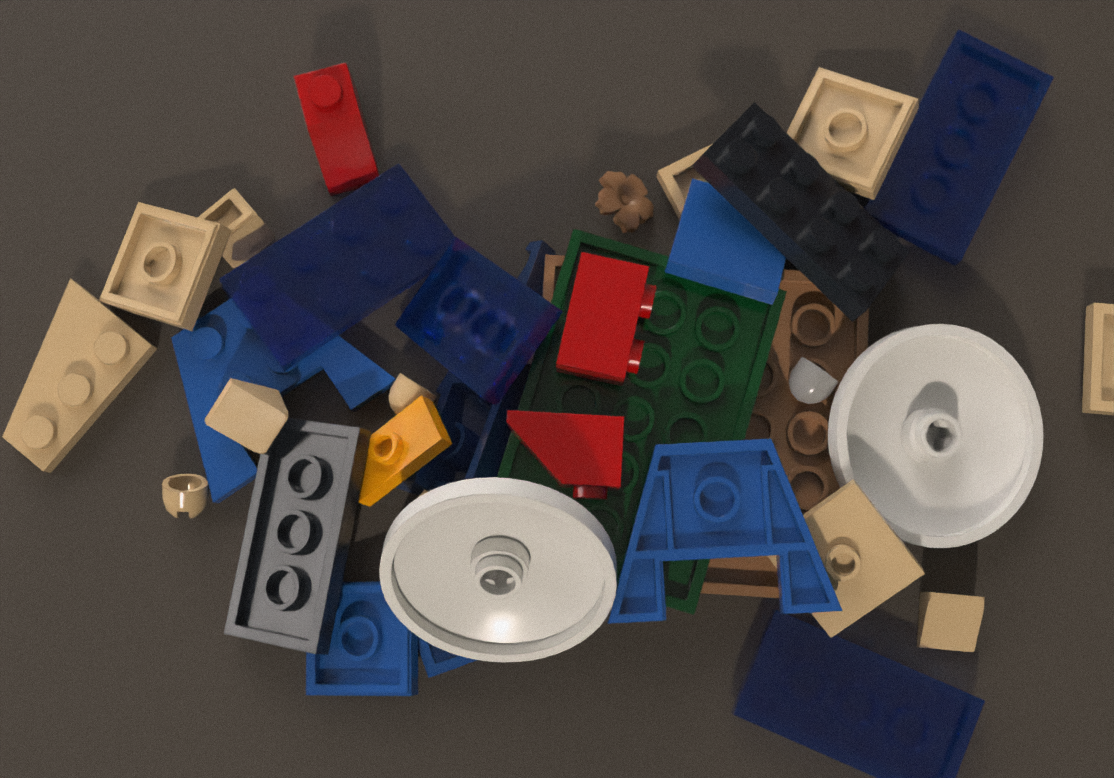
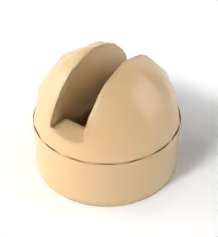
[389,373,437,414]
[162,474,208,519]

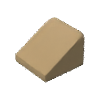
[198,188,275,269]
[205,378,289,454]
[917,592,985,652]

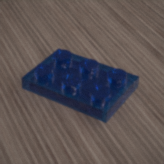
[394,237,563,406]

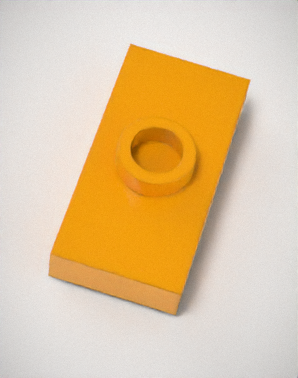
[358,395,452,507]

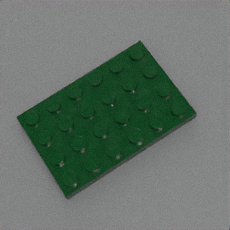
[497,229,787,615]

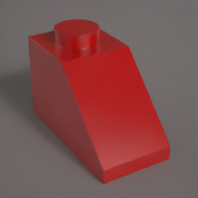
[294,62,381,196]
[506,410,624,500]

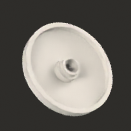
[828,324,1043,548]
[379,477,617,662]

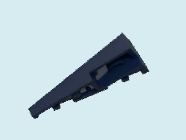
[396,240,556,496]

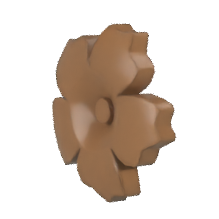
[595,171,654,233]

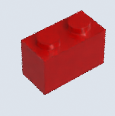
[556,252,656,386]

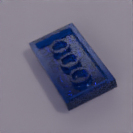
[864,29,1054,265]
[219,163,462,372]
[731,609,985,778]

